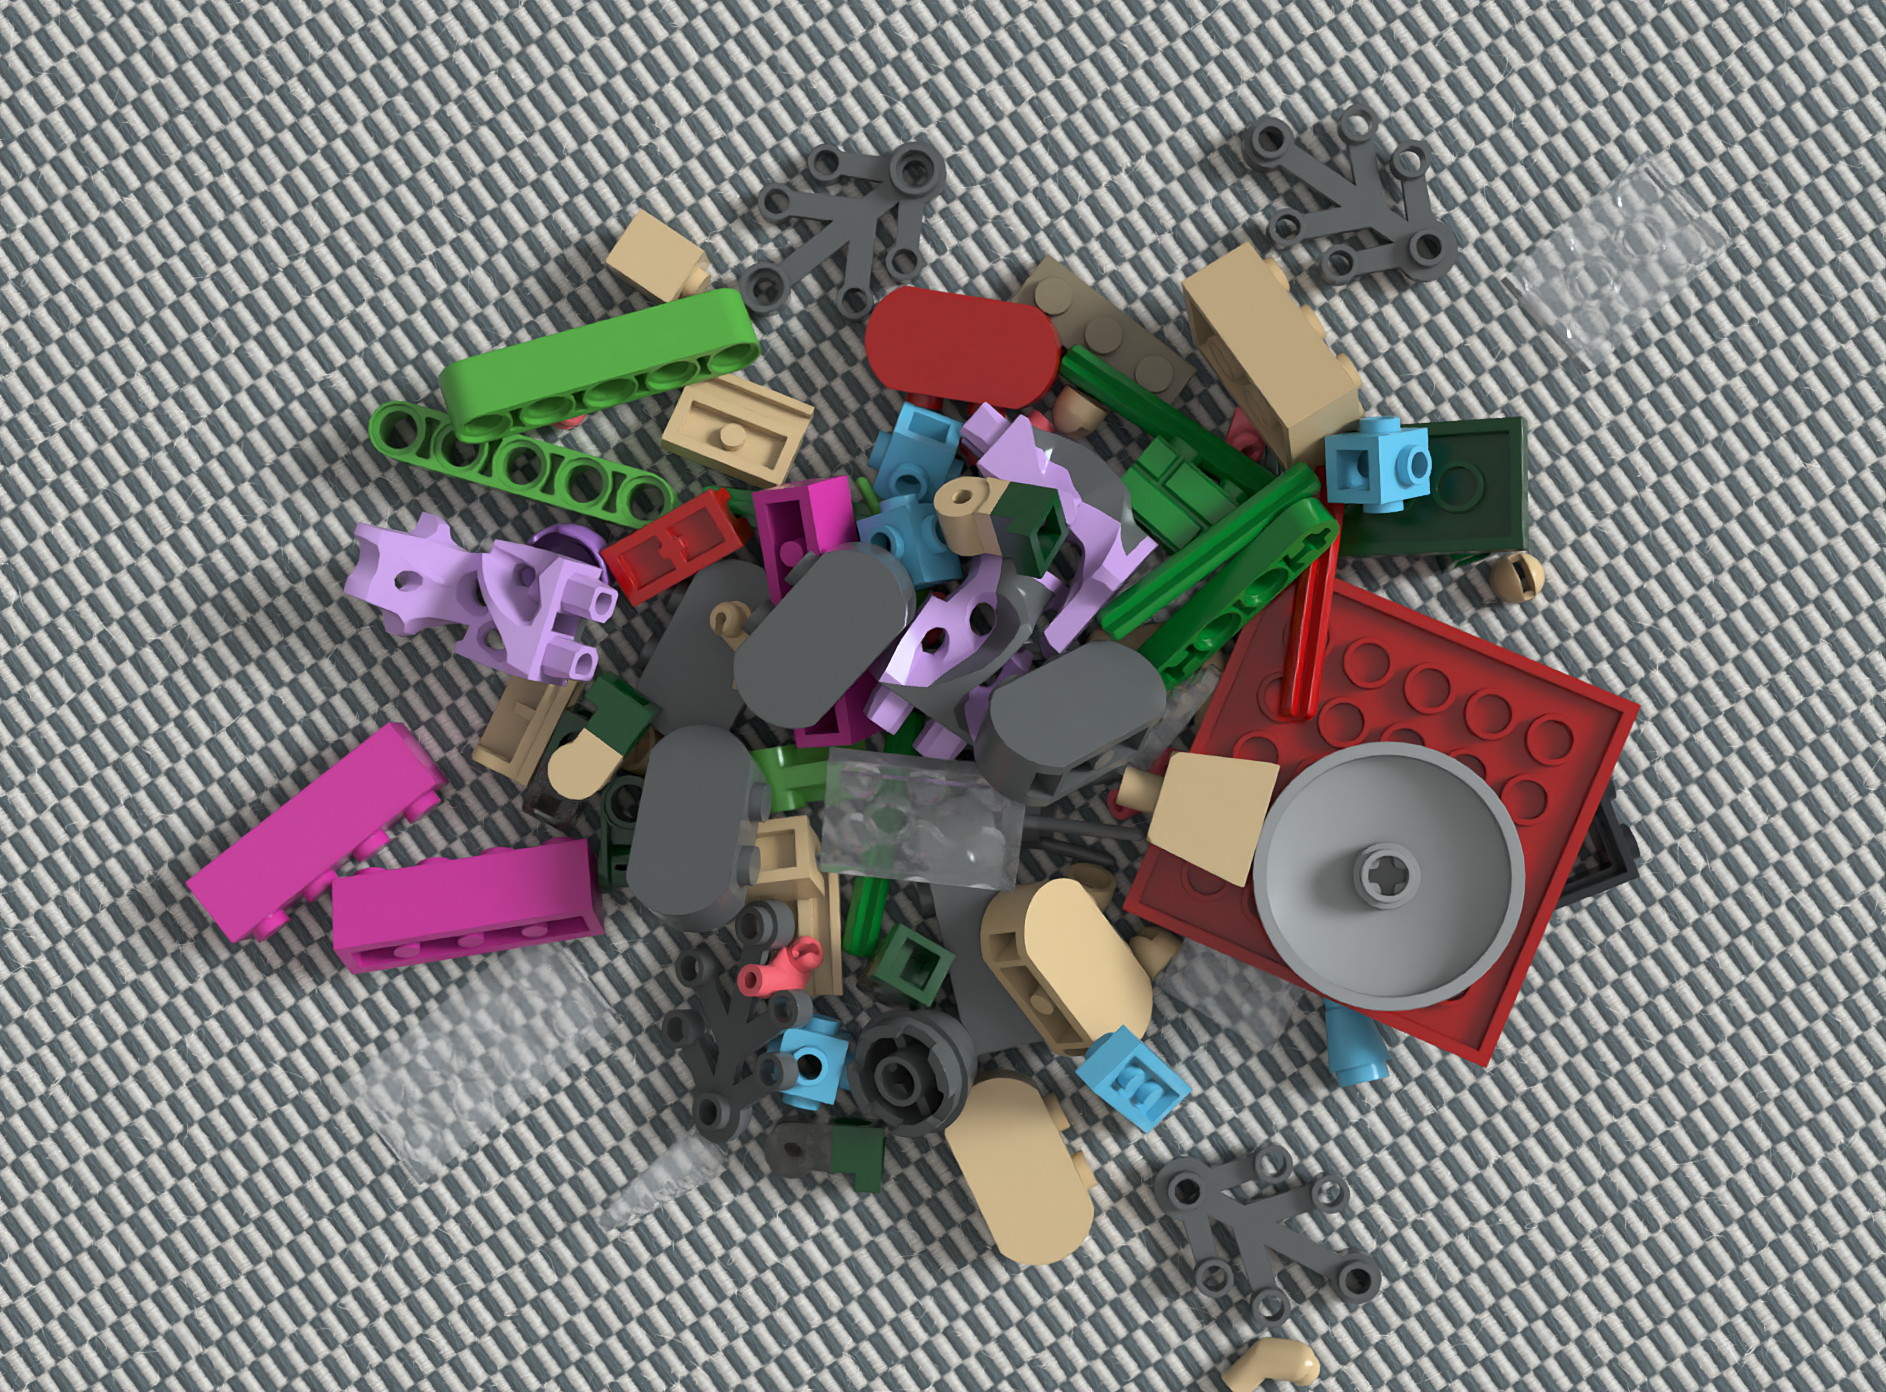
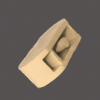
[980,878,1153,1057]
[945,1069,1098,1265]

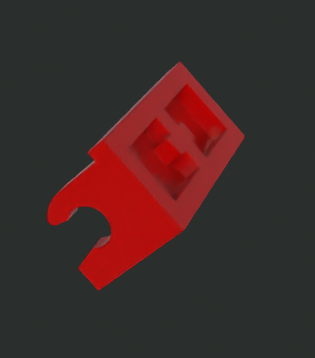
[600,487,754,608]

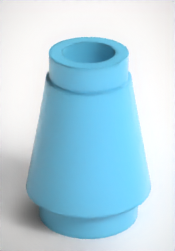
[1323,998,1392,1088]

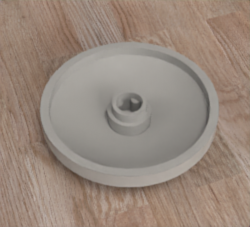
[1252,742,1526,1011]

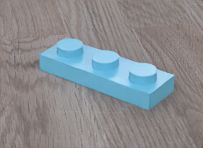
[1075,1024,1192,1134]

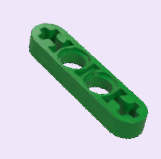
[1136,497,1340,692]

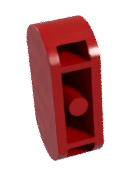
[865,286,1063,418]

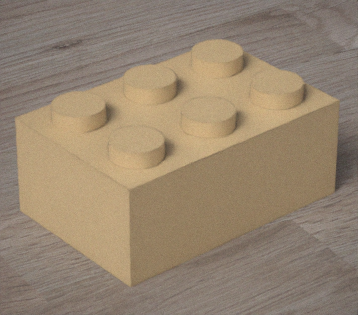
[1181,241,1364,471]

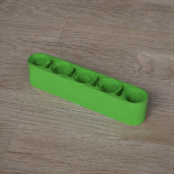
[438,288,762,444]
[368,400,681,531]

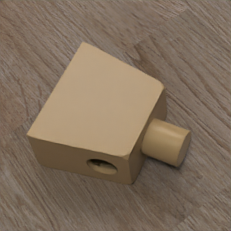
[1116,751,1280,887]

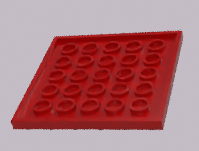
[1122,577,1641,1068]

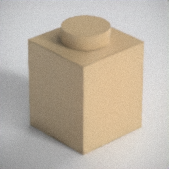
[605,208,711,305]

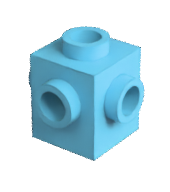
[867,401,964,504]
[1325,416,1432,513]
[856,494,963,592]
[766,1013,855,1110]

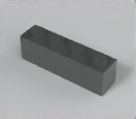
[902,786,1044,1056]

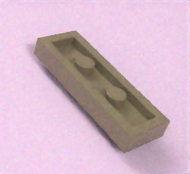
[1010,253,1197,405]

